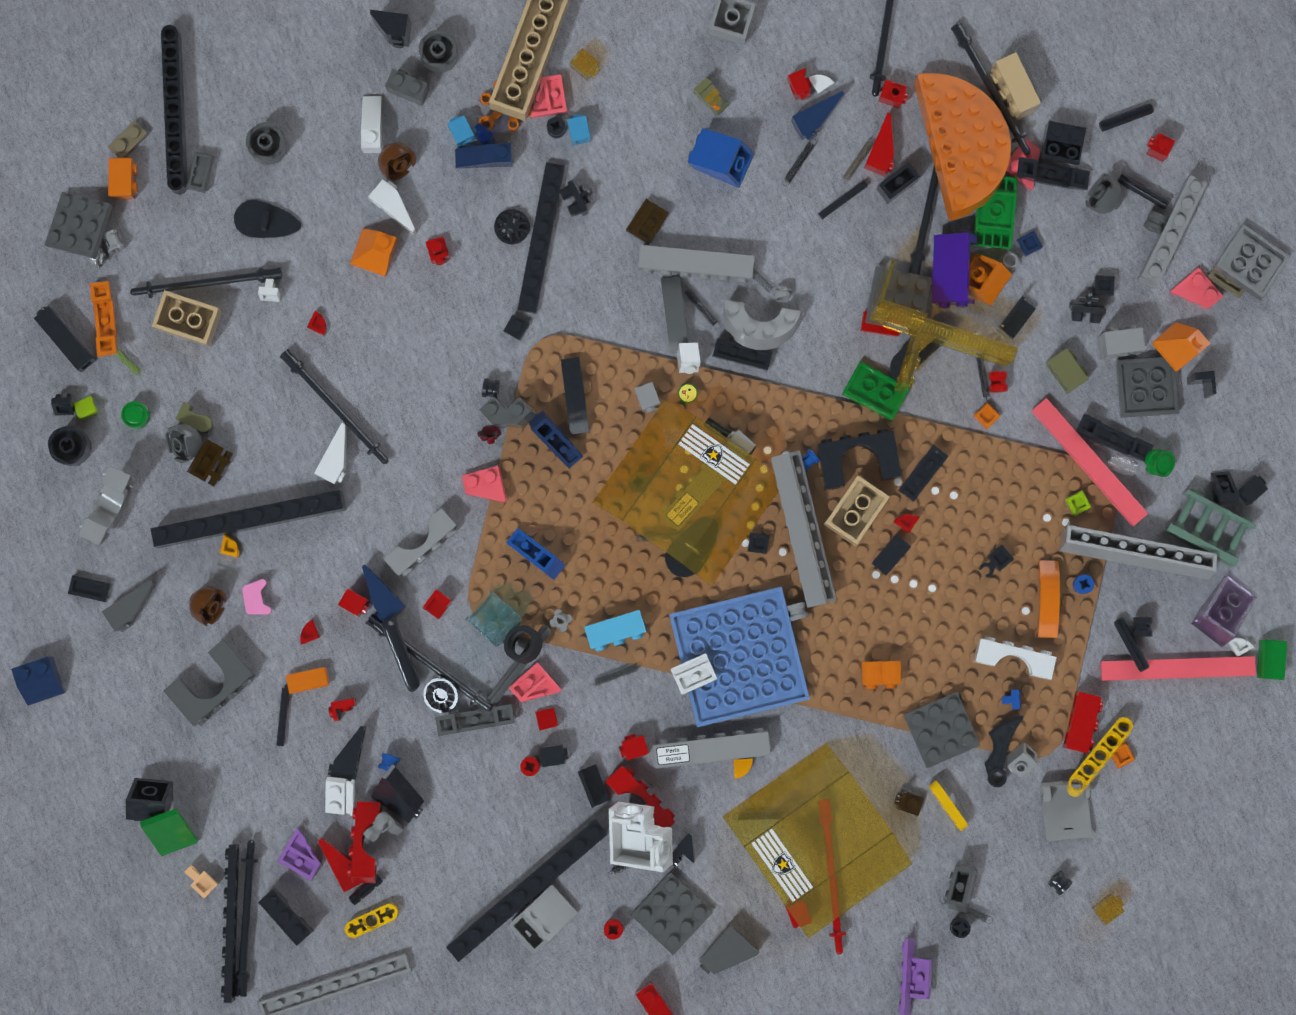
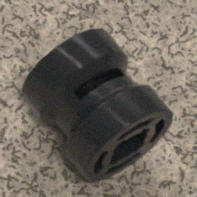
[1133,617,1153,637]

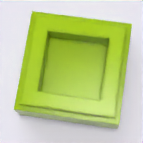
[1065,490,1091,517]

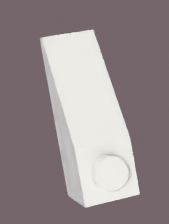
[361,96,383,153]
[368,179,417,235]
[314,423,347,486]

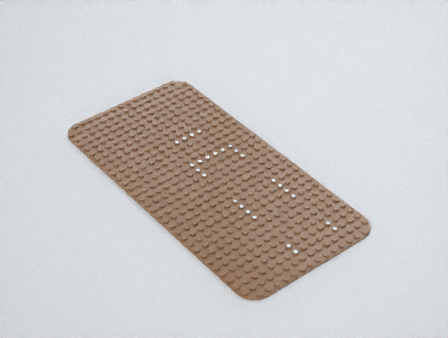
[468,334,1117,759]

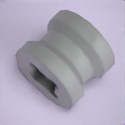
[787,602,809,622]

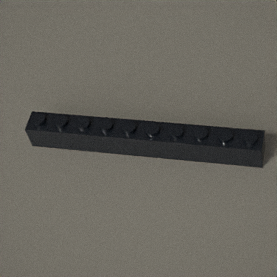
[150,490,346,548]
[446,819,608,962]

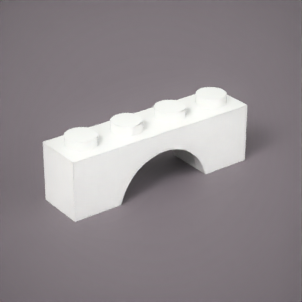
[973,636,1057,680]

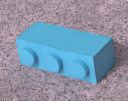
[584,610,646,652]

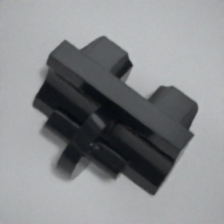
[560,180,593,217]
[1069,291,1106,324]

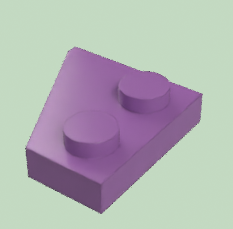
[278,828,321,881]

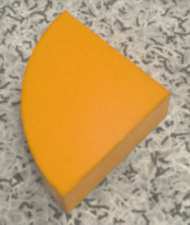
[220,535,240,558]
[733,758,753,779]

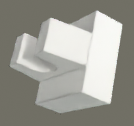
[258,279,280,302]

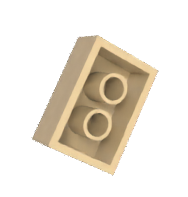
[990,52,1041,121]
[152,290,222,347]
[823,475,890,546]

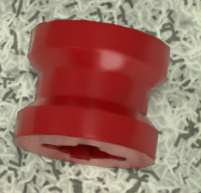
[520,757,540,776]
[604,919,623,940]

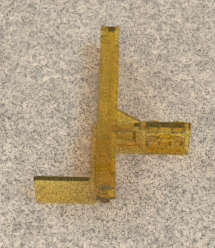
[870,258,1018,393]

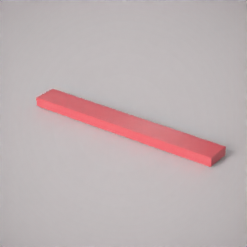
[1031,398,1148,527]
[1100,656,1256,681]

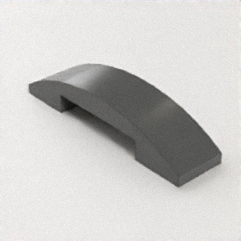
[661,277,688,354]
[435,704,515,736]

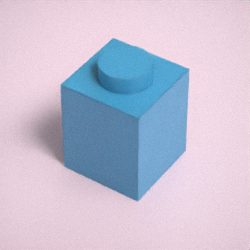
[567,114,591,146]
[447,115,475,148]

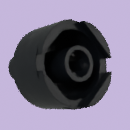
[48,426,91,466]

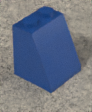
[688,128,754,188]

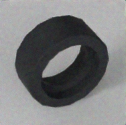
[504,625,542,664]

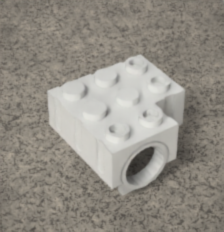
[609,802,673,872]

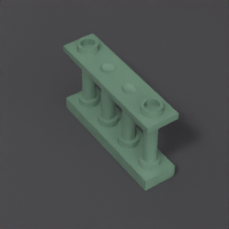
[1163,489,1257,567]

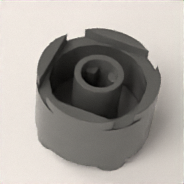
[419,30,458,73]
[246,122,287,165]

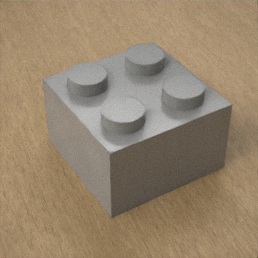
[708,0,756,45]
[1097,325,1146,360]

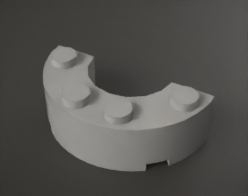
[723,300,801,350]
[79,466,134,545]

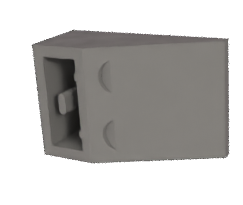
[508,884,578,954]

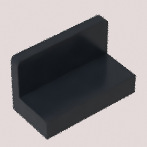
[997,295,1036,340]
[1187,371,1217,399]
[578,764,610,808]

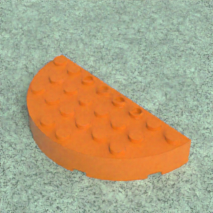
[914,73,1011,221]

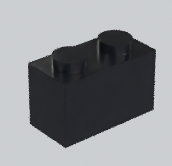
[876,162,920,204]

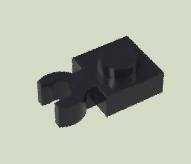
[979,545,1014,578]

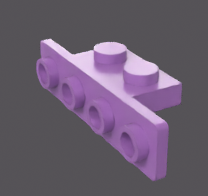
[899,938,932,1015]

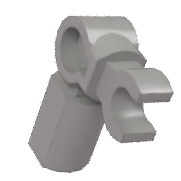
[364,811,403,842]

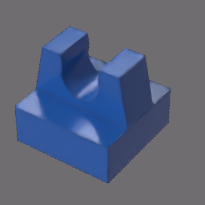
[1002,690,1021,710]

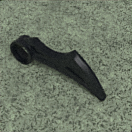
[984,715,1024,788]

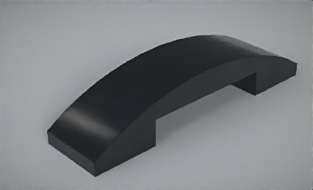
[1017,157,1090,190]
[561,357,590,435]
[1076,413,1154,462]

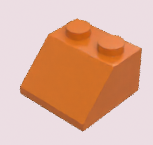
[969,252,1012,306]

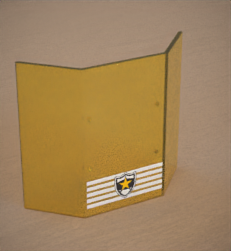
[592,400,779,586]
[723,743,913,939]

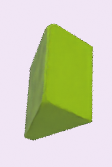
[74,396,99,421]

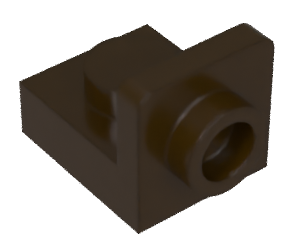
[894,790,924,816]

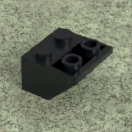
[1041,120,1086,165]

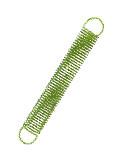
[115,347,144,378]

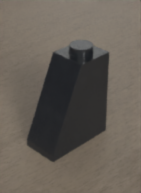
[371,764,424,823]

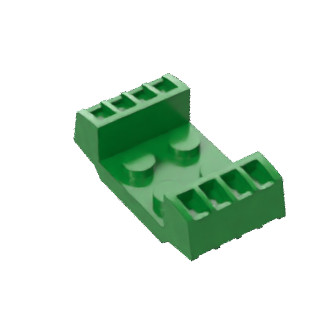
[971,177,1017,249]

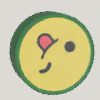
[678,384,697,403]

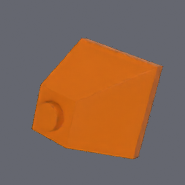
[350,229,399,277]
[1152,322,1211,372]

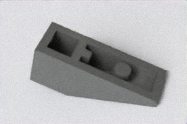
[102,579,156,632]

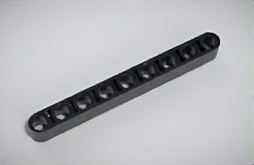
[161,25,187,195]

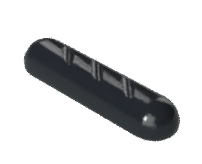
[382,619,420,692]

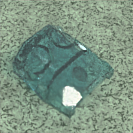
[466,591,522,647]

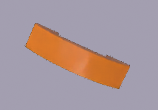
[90,281,117,357]
[1037,560,1060,638]

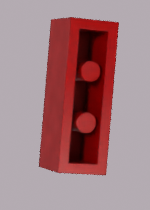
[1062,691,1103,754]

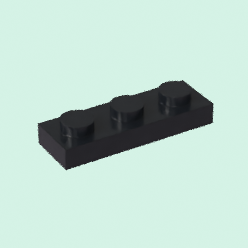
[712,338,772,371]
[898,444,949,502]

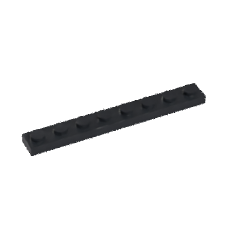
[517,162,565,314]
[221,844,240,1003]

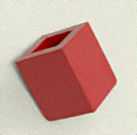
[422,590,453,619]

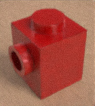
[878,79,909,109]
[1146,132,1176,162]
[619,734,649,760]

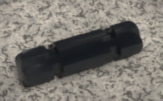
[349,874,383,905]

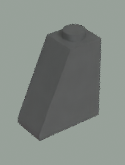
[699,925,760,975]

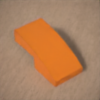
[286,667,330,694]

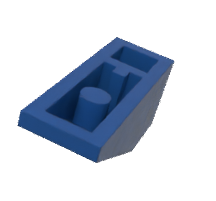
[506,528,566,580]

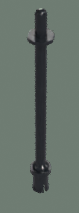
[869,0,894,97]
[951,23,1031,155]
[908,165,938,275]
[130,267,282,298]
[280,349,389,464]
[365,614,493,711]
[234,840,259,997]

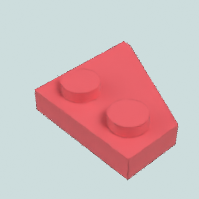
[462,466,508,503]

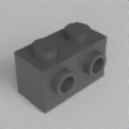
[385,69,429,106]
[944,866,977,913]

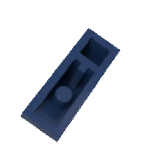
[791,90,844,140]
[455,143,513,168]
[528,410,583,469]
[362,564,406,621]

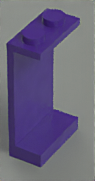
[932,232,977,309]

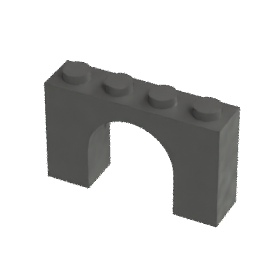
[163,640,255,726]

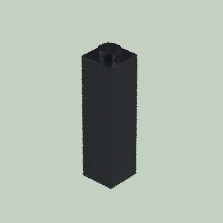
[34,306,96,373]

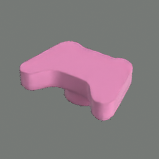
[242,579,272,615]

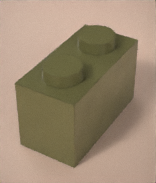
[1045,348,1089,394]

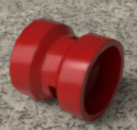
[988,371,1008,393]

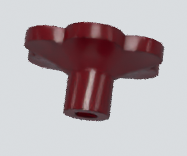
[477,426,502,444]

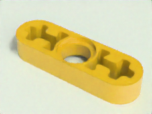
[928,780,968,832]
[345,903,399,938]

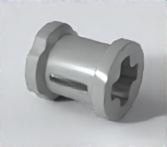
[102,230,125,254]

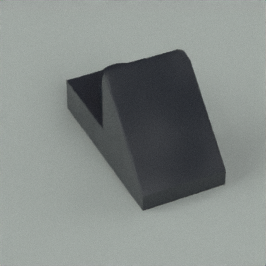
[1211,471,1240,503]
[669,833,694,869]

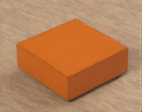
[973,402,1000,430]
[1112,742,1135,769]

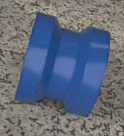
[1072,574,1094,594]
[378,753,401,771]

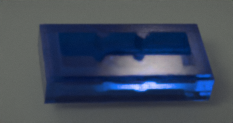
[474,123,495,145]

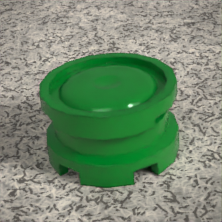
[121,401,150,429]
[1145,449,1175,477]

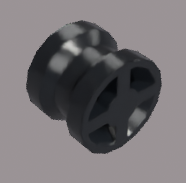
[547,117,566,139]
[482,378,500,398]
[1048,871,1072,895]
[950,917,971,938]

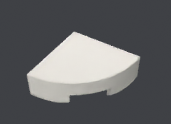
[809,75,834,95]
[1227,638,1254,657]

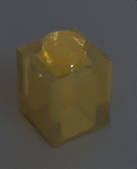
[570,48,600,81]
[1091,894,1125,925]

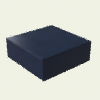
[1016,231,1043,257]

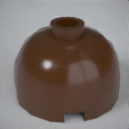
[377,142,417,181]
[189,586,227,626]

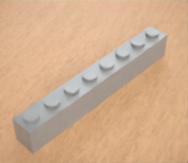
[771,451,837,608]
[1059,525,1217,580]

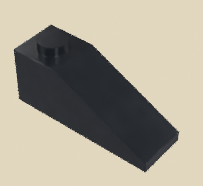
[328,726,366,781]

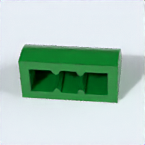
[1257,640,1287,680]

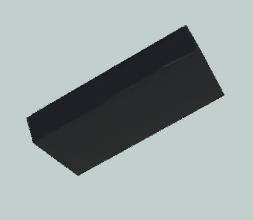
[871,534,911,576]
[68,575,111,602]

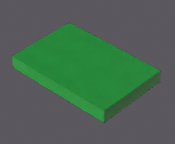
[842,361,910,421]
[140,808,198,856]

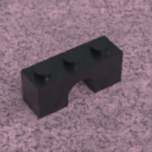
[258,887,314,946]

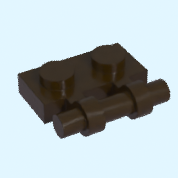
[187,439,233,487]

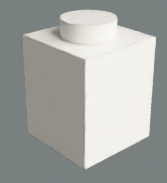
[677,343,700,374]

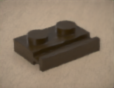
[626,198,669,246]

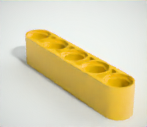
[1067,717,1133,797]

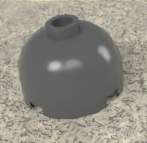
[1085,174,1123,214]
[165,424,202,463]

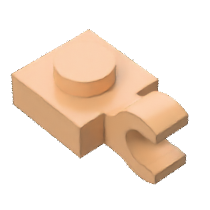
[184,865,219,898]

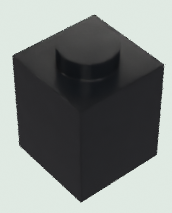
[1237,475,1268,505]
[539,744,569,767]

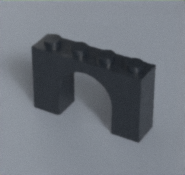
[817,429,902,491]

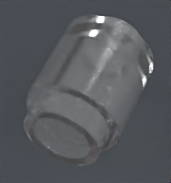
[1108,453,1138,477]

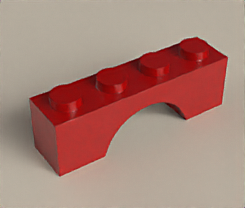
[605,765,675,828]
[347,801,382,883]

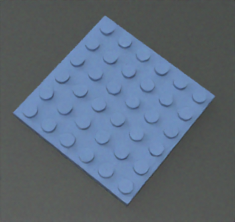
[669,587,810,727]

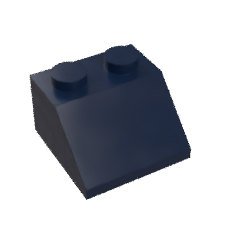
[11,656,65,706]

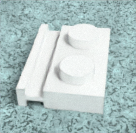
[670,653,717,695]
[325,777,355,816]

